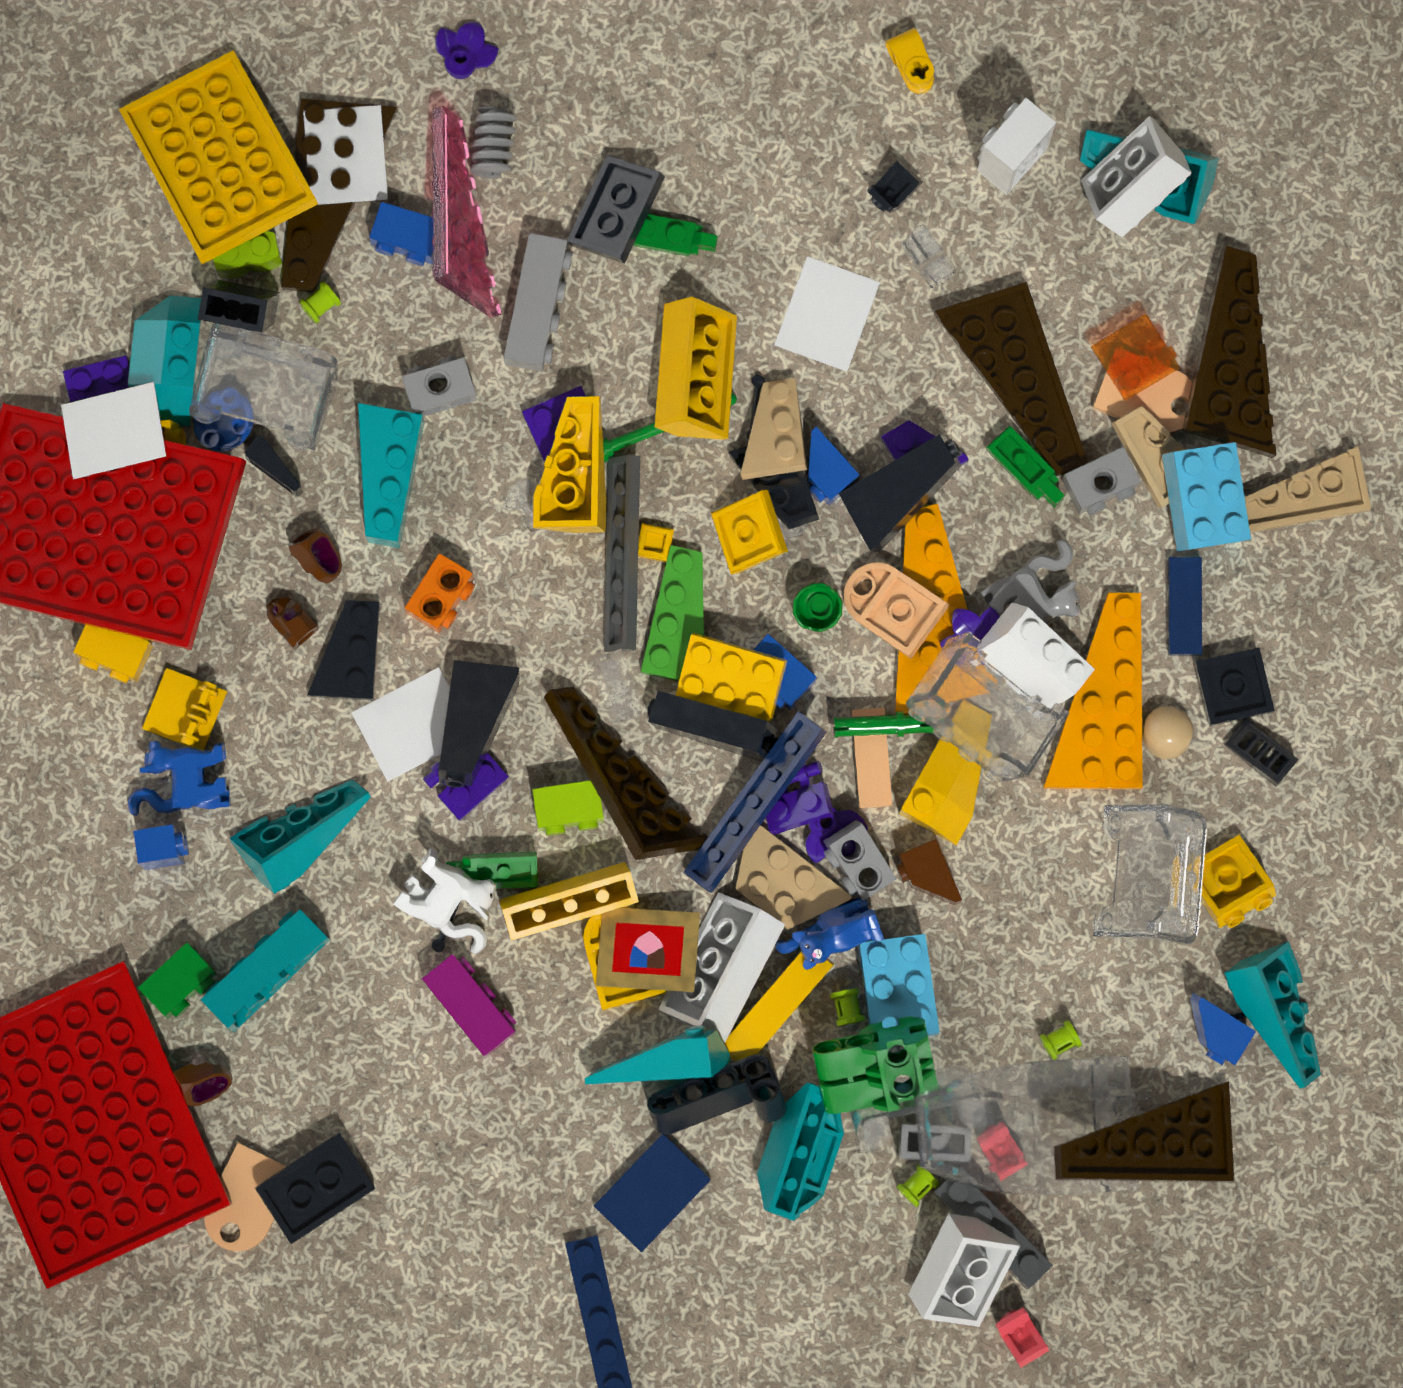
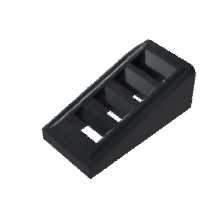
[244,434,303,497]
[1225,720,1299,787]

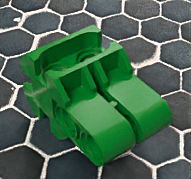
[812,1016,940,1114]

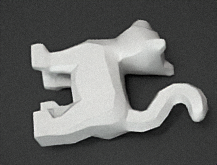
[393,848,496,954]

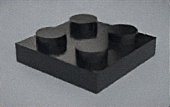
[1194,647,1275,727]

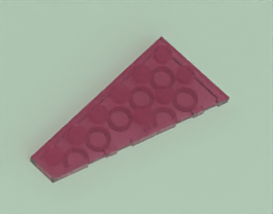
[431,105,502,318]

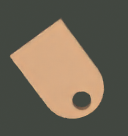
[1092,347,1192,434]
[844,563,949,659]
[204,1143,286,1251]

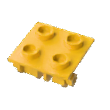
[142,668,228,750]

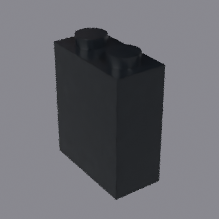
[198,279,280,333]

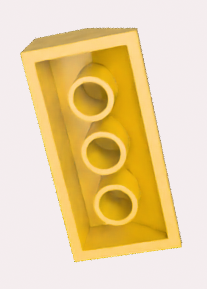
[654,296,737,440]

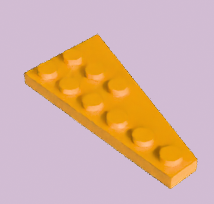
[895,503,990,714]
[1043,593,1143,790]

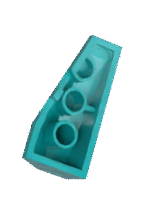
[1080,129,1219,224]
[229,779,371,894]
[1225,941,1321,1089]
[584,1026,731,1085]

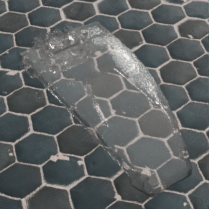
[915,1056,1150,1195]

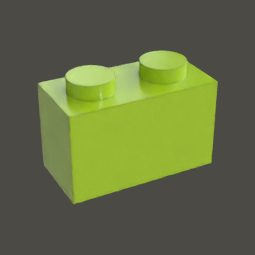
[532,780,604,836]

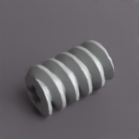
[470,107,517,179]

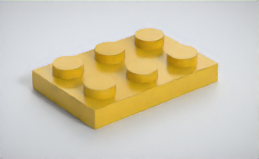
[676,633,787,723]

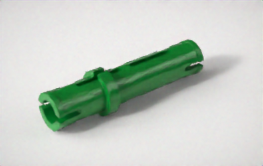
[833,711,934,738]

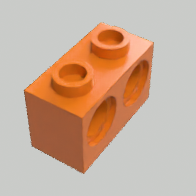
[404,553,475,634]

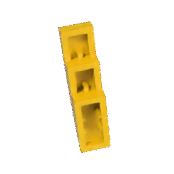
[724,951,834,1061]

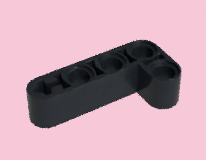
[647,1054,787,1135]

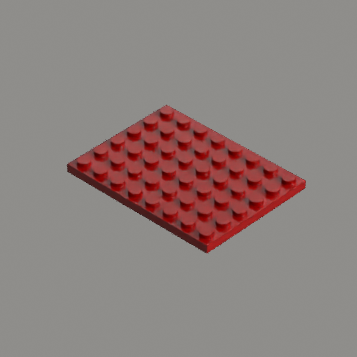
[0,403,247,650]
[0,961,232,1289]

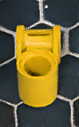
[885,27,934,94]

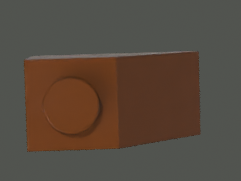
[895,839,962,905]

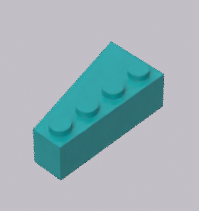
[358,403,425,548]
[200,909,330,1033]

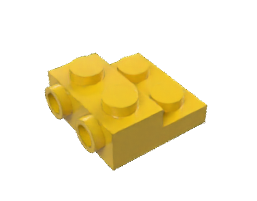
[1183,834,1276,929]

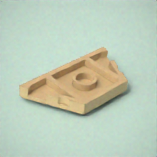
[735,825,852,931]

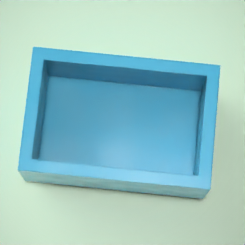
[1162,442,1251,551]
[858,934,940,1037]

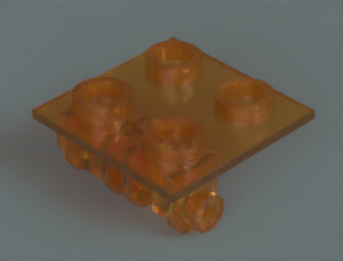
[1091,313,1180,401]

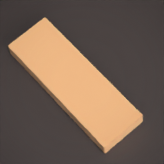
[851,708,892,809]

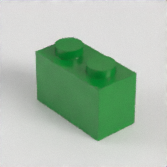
[138,942,217,1019]

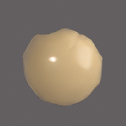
[1142,706,1193,760]

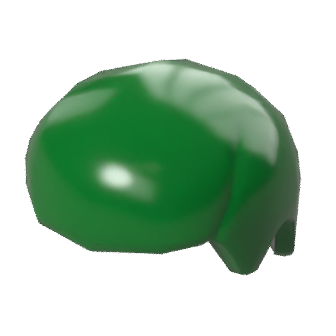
[793,582,843,632]

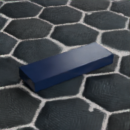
[1168,557,1202,656]

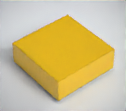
[638,523,674,562]

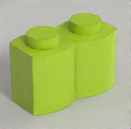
[213,231,282,279]

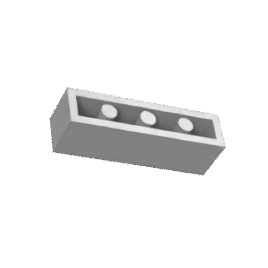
[504,233,573,372]

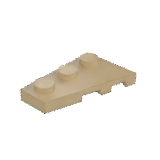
[741,378,807,480]
[1111,406,1188,509]

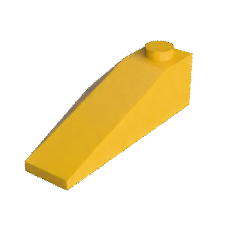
[533,396,606,533]
[899,700,991,846]

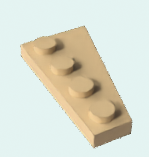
[1245,446,1371,533]

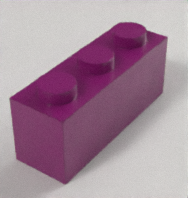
[422,954,517,1058]

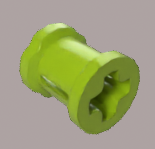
[298,281,341,324]
[829,988,865,1027]
[1039,1020,1082,1061]
[896,1163,940,1208]

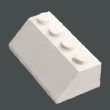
[658,892,785,1043]

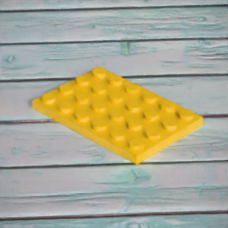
[119,50,318,264]

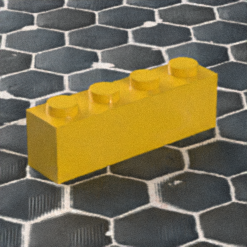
[499,862,639,941]

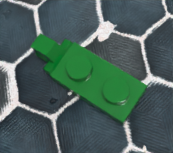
[633,214,718,257]
[986,425,1065,508]
[446,851,538,889]

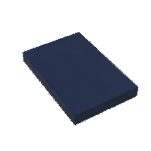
[594,1134,711,1253]

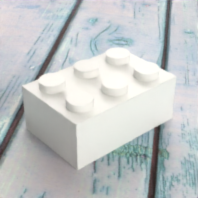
[977,98,1056,195]

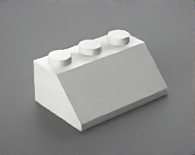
[1081,116,1192,237]
[971,603,1095,715]
[908,1213,1020,1327]

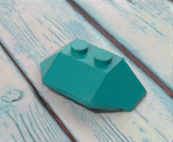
[128,295,201,427]
[757,1083,844,1221]

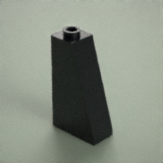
[839,434,962,553]
[439,660,520,788]
[647,691,782,762]

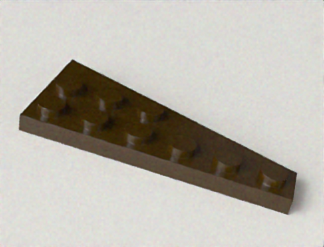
[281,98,398,292]
[1182,245,1277,458]
[933,282,1088,476]
[544,686,708,860]
[1054,1081,1235,1183]

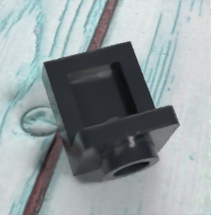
[867,160,923,213]

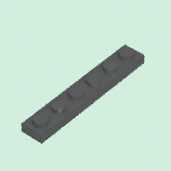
[604,454,640,653]

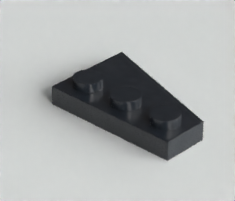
[728,446,820,530]
[307,600,380,701]

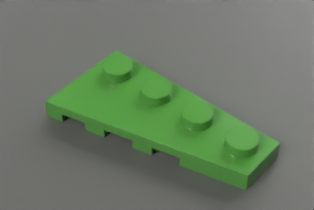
[641,545,704,682]

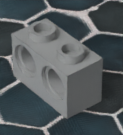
[823,820,896,901]

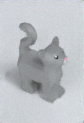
[981,540,1081,624]

